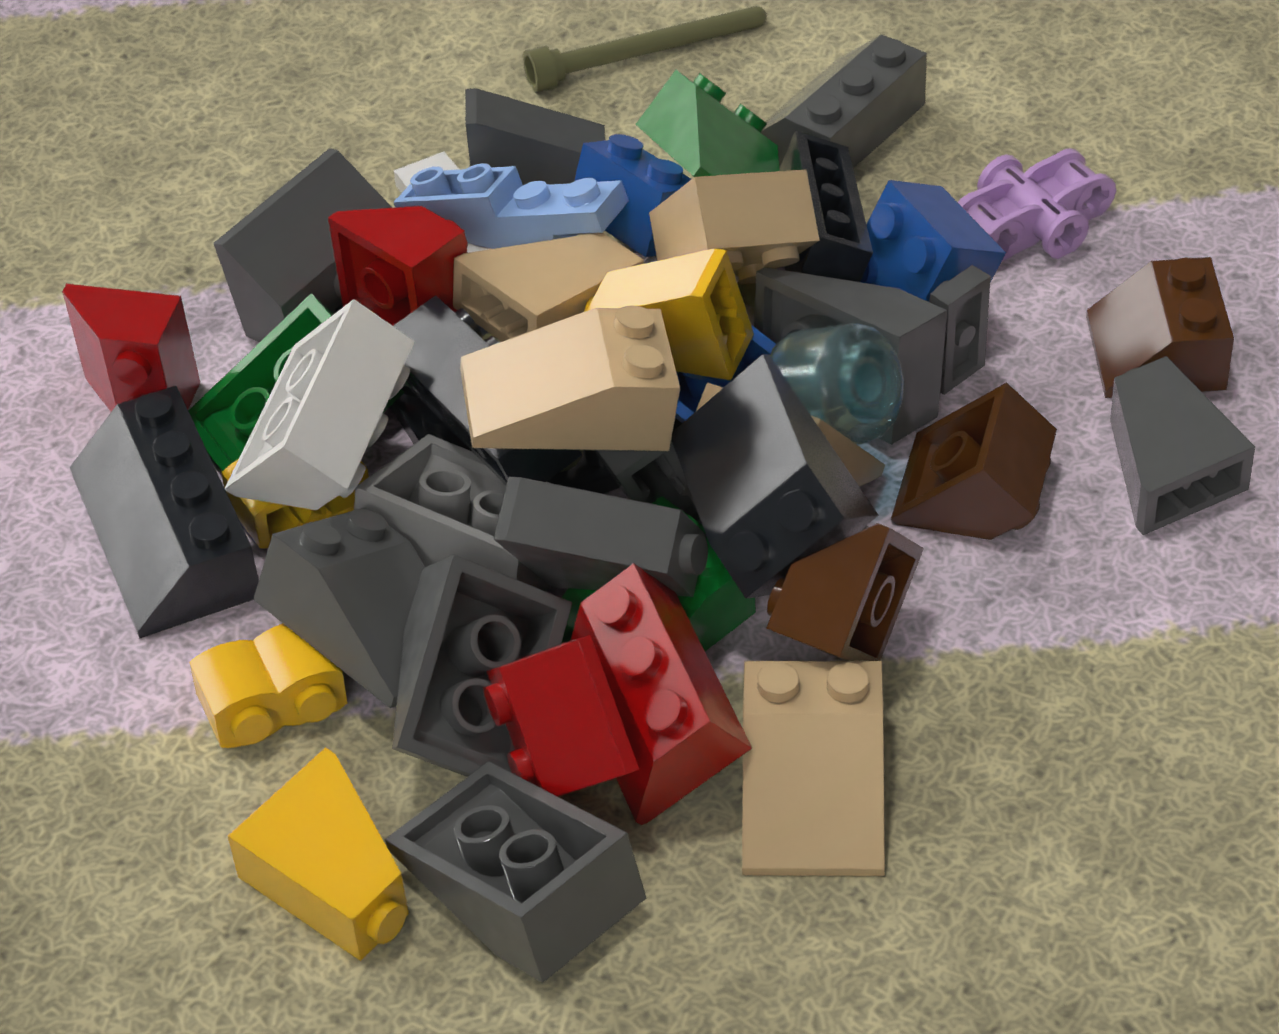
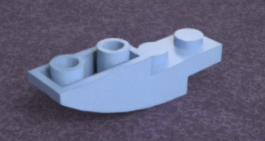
[393,163,629,249]

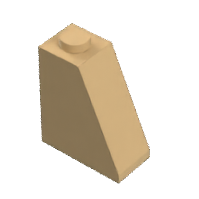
[453,233,644,342]

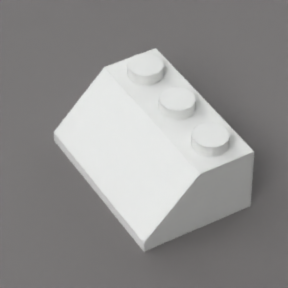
[224,299,415,510]

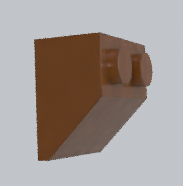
[1086,257,1234,398]
[891,382,1057,540]
[766,523,924,661]

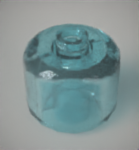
[770,323,904,445]

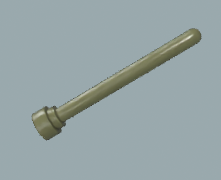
[523,6,767,93]

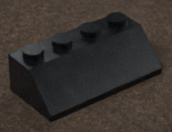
[70,386,259,639]

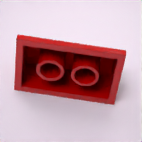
[571,563,752,825]

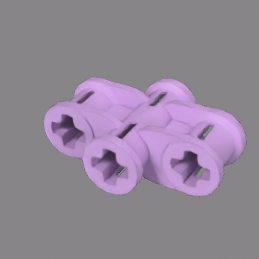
[958,148,1116,261]

